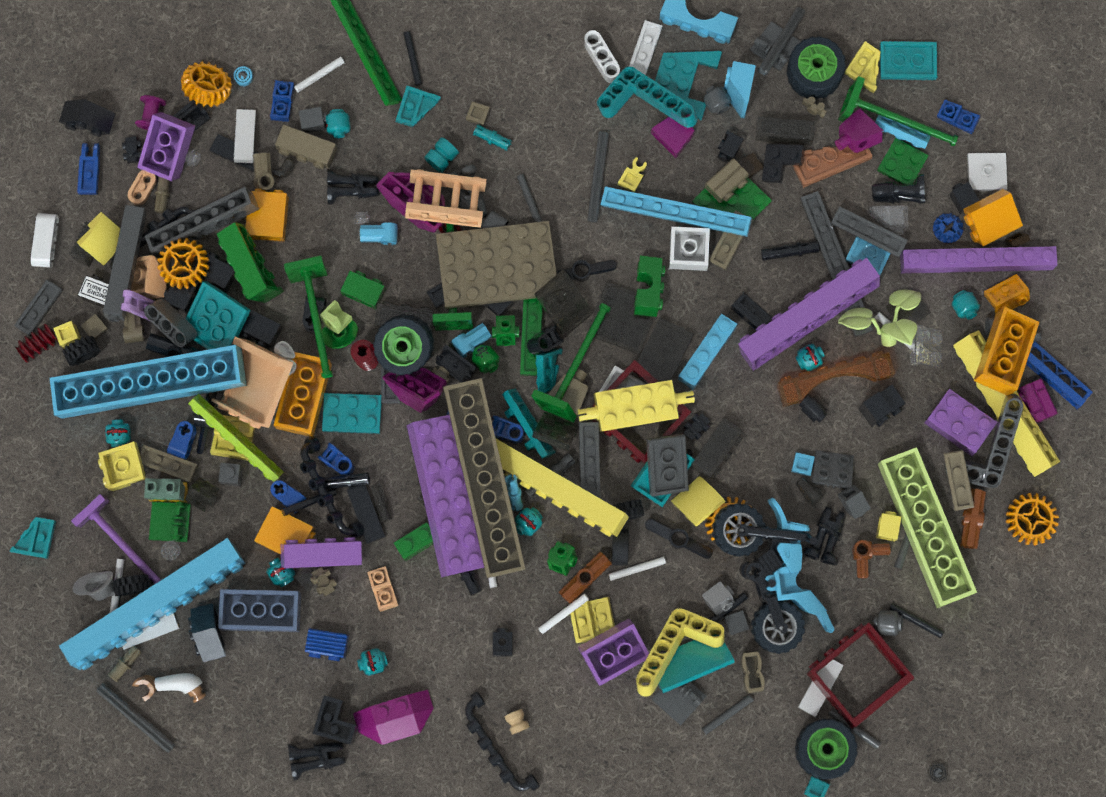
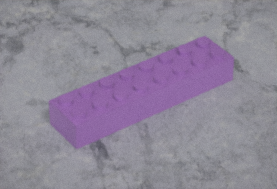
[738,258,880,371]
[407,415,484,577]

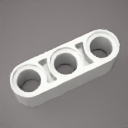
[584,30,620,83]
[31,213,59,268]

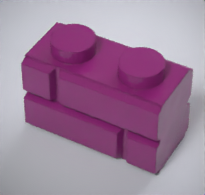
[1018,379,1058,423]

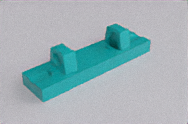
[502,388,556,459]

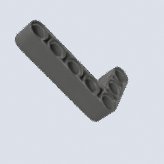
[945,394,1023,488]

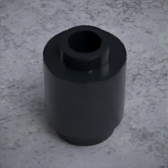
[799,394,827,423]

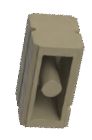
[705,159,749,203]

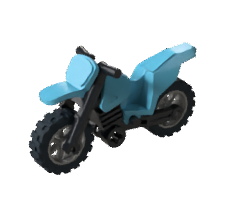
[712,498,834,654]

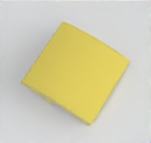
[77,212,120,266]
[210,415,255,461]
[671,476,726,527]
[570,597,615,643]

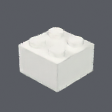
[669,227,710,271]

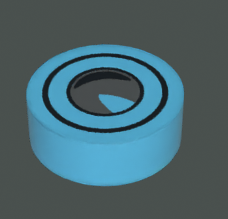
[233,66,253,86]

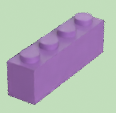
[280,537,362,568]

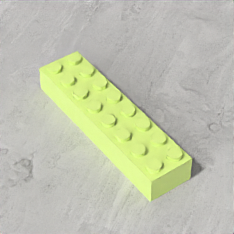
[878,447,977,608]

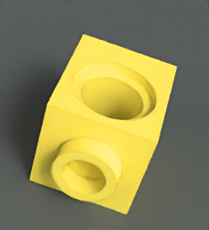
[53,321,81,349]
[876,511,901,542]

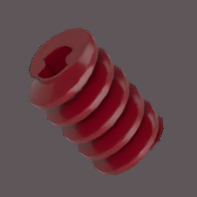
[15,323,58,363]
[350,340,379,371]

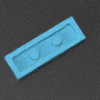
[875,115,931,149]

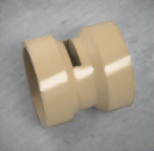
[504,709,530,735]

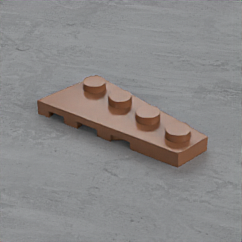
[792,146,872,188]

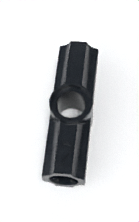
[146,333,203,357]

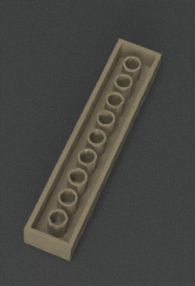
[443,378,525,578]

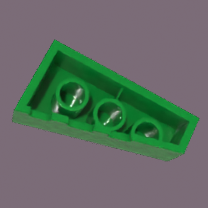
[217,222,284,303]

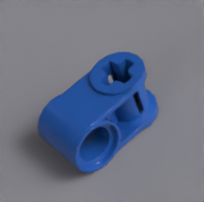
[492,415,525,444]
[167,421,197,460]
[317,443,354,476]
[270,480,307,514]

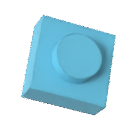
[791,452,815,476]

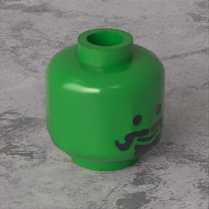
[472,345,500,373]

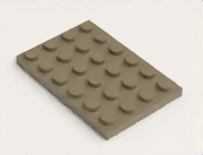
[436,221,559,309]

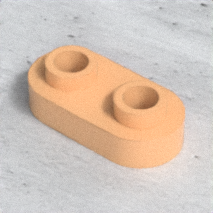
[128,170,157,206]

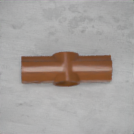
[960,489,986,549]
[558,552,612,604]

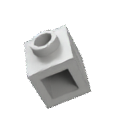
[702,581,735,616]

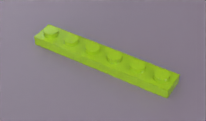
[188,394,284,482]

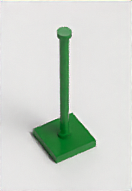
[837,76,958,147]
[433,223,473,331]
[284,256,333,378]
[531,303,611,423]

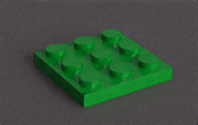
[692,178,772,220]

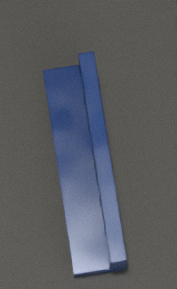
[1026,342,1093,409]

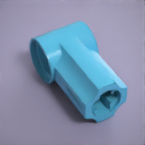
[360,222,398,245]
[451,323,492,358]

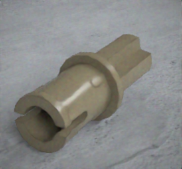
[154,176,170,213]
[108,646,141,682]

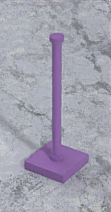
[71,494,161,584]

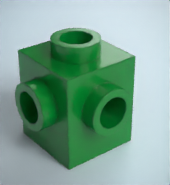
[492,315,519,346]
[547,541,578,576]

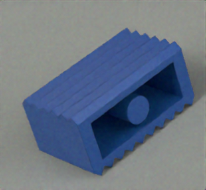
[305,629,349,662]

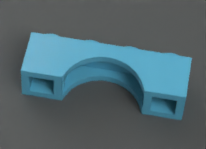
[660,0,738,44]
[678,313,737,390]

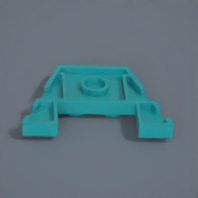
[655,51,722,121]

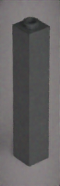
[103,205,147,322]

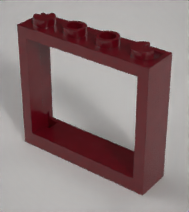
[590,360,691,464]
[806,623,914,729]

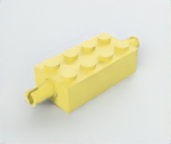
[578,380,695,432]

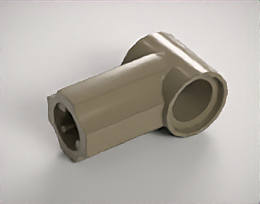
[253,153,274,190]
[123,311,145,344]

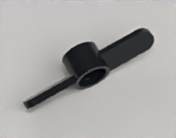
[556,260,617,283]
[194,391,218,454]
[645,518,713,559]

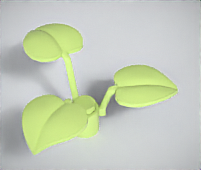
[838,290,921,347]

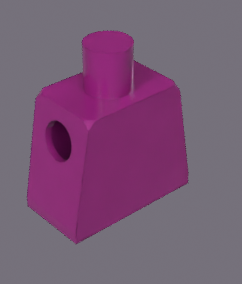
[835,108,883,153]
[651,114,695,158]

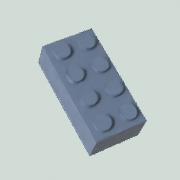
[218,589,301,632]

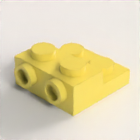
[98,442,146,491]

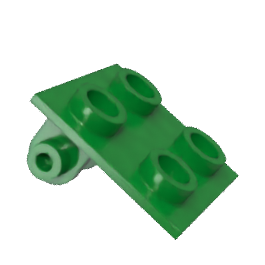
[149,502,191,542]

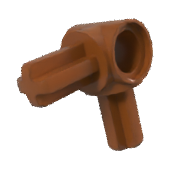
[852,540,891,579]

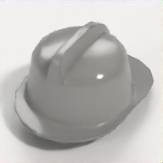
[73,571,115,601]

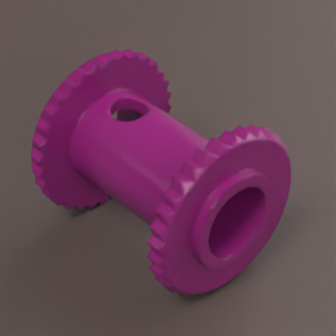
[135,95,166,130]

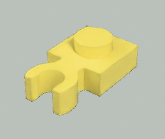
[618,157,647,193]

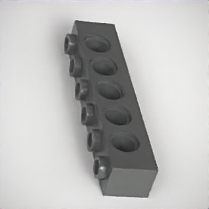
[145,187,259,258]

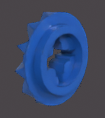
[933,213,964,243]

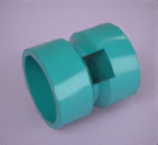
[424,137,459,173]

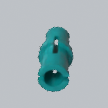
[473,124,512,151]

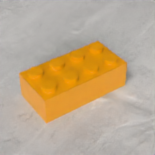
[974,307,1040,396]
[273,352,332,437]

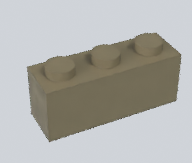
[275,125,337,169]

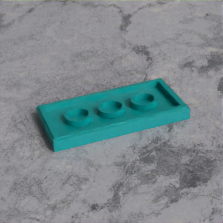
[650,634,735,693]

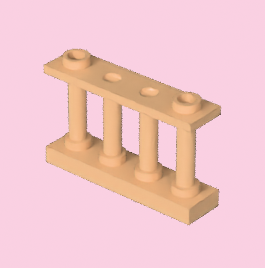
[405,169,487,228]

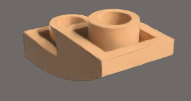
[367,566,398,612]

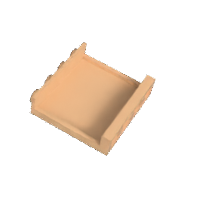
[211,337,293,429]

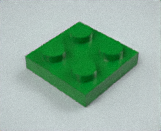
[877,138,929,185]

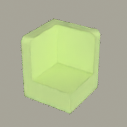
[320,300,353,334]

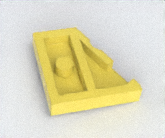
[844,41,880,93]

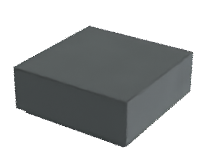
[724,611,749,635]

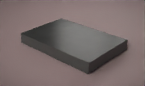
[646,433,689,496]

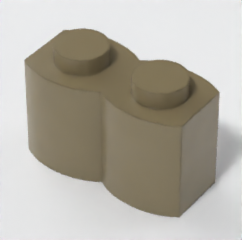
[740,652,765,694]

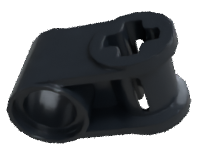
[302,296,326,333]
[527,324,564,355]

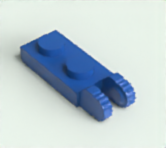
[77,143,100,195]

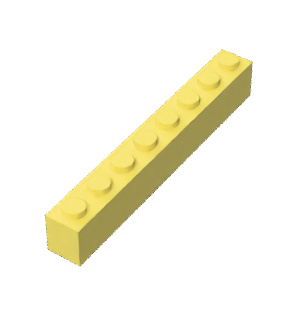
[953,330,1060,477]
[496,439,629,537]

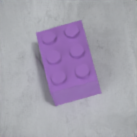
[137,112,195,181]
[924,389,997,456]
[578,618,649,686]

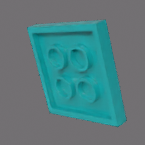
[186,281,251,350]

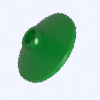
[322,320,358,349]

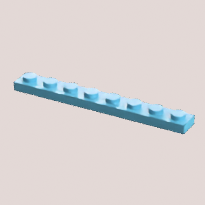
[601,187,752,237]

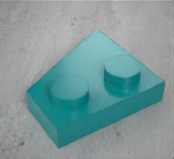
[395,86,441,127]
[535,348,562,393]
[10,517,56,559]

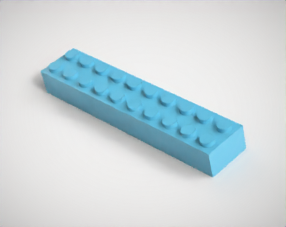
[50,345,247,418]
[59,538,246,670]

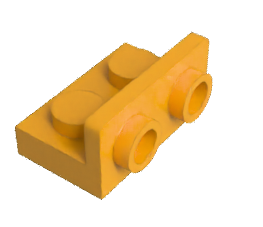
[984,274,1030,315]

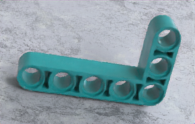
[597,67,697,128]

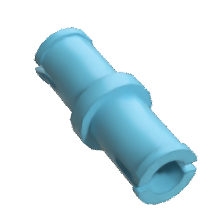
[505,474,523,511]

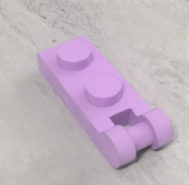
[121,290,154,321]

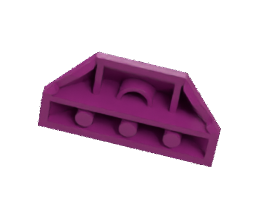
[376,172,445,233]
[382,368,447,413]
[353,690,434,745]

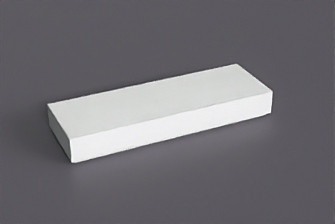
[629,20,663,75]
[234,109,256,163]
[122,613,179,650]
[798,660,844,717]

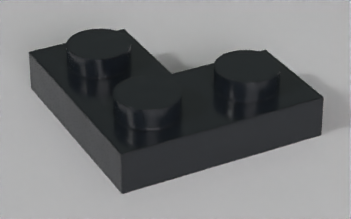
[762,144,805,183]

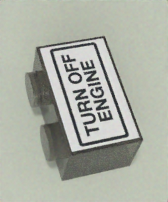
[77,274,109,308]

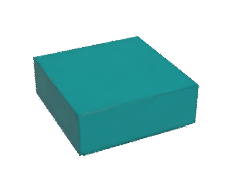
[804,776,830,797]

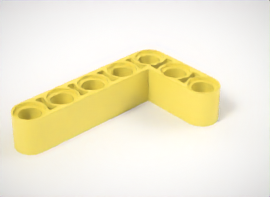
[636,608,725,697]

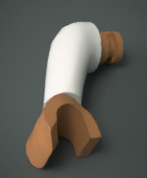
[132,673,206,703]

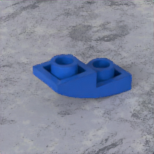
[270,80,294,122]
[937,100,980,134]

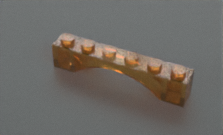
[777,351,896,407]

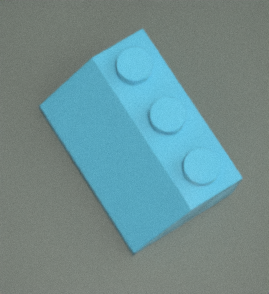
[724,61,756,118]

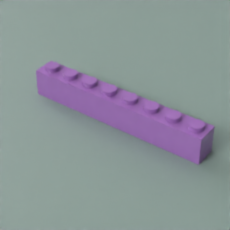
[900,246,1057,273]

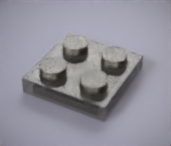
[532,412,578,451]

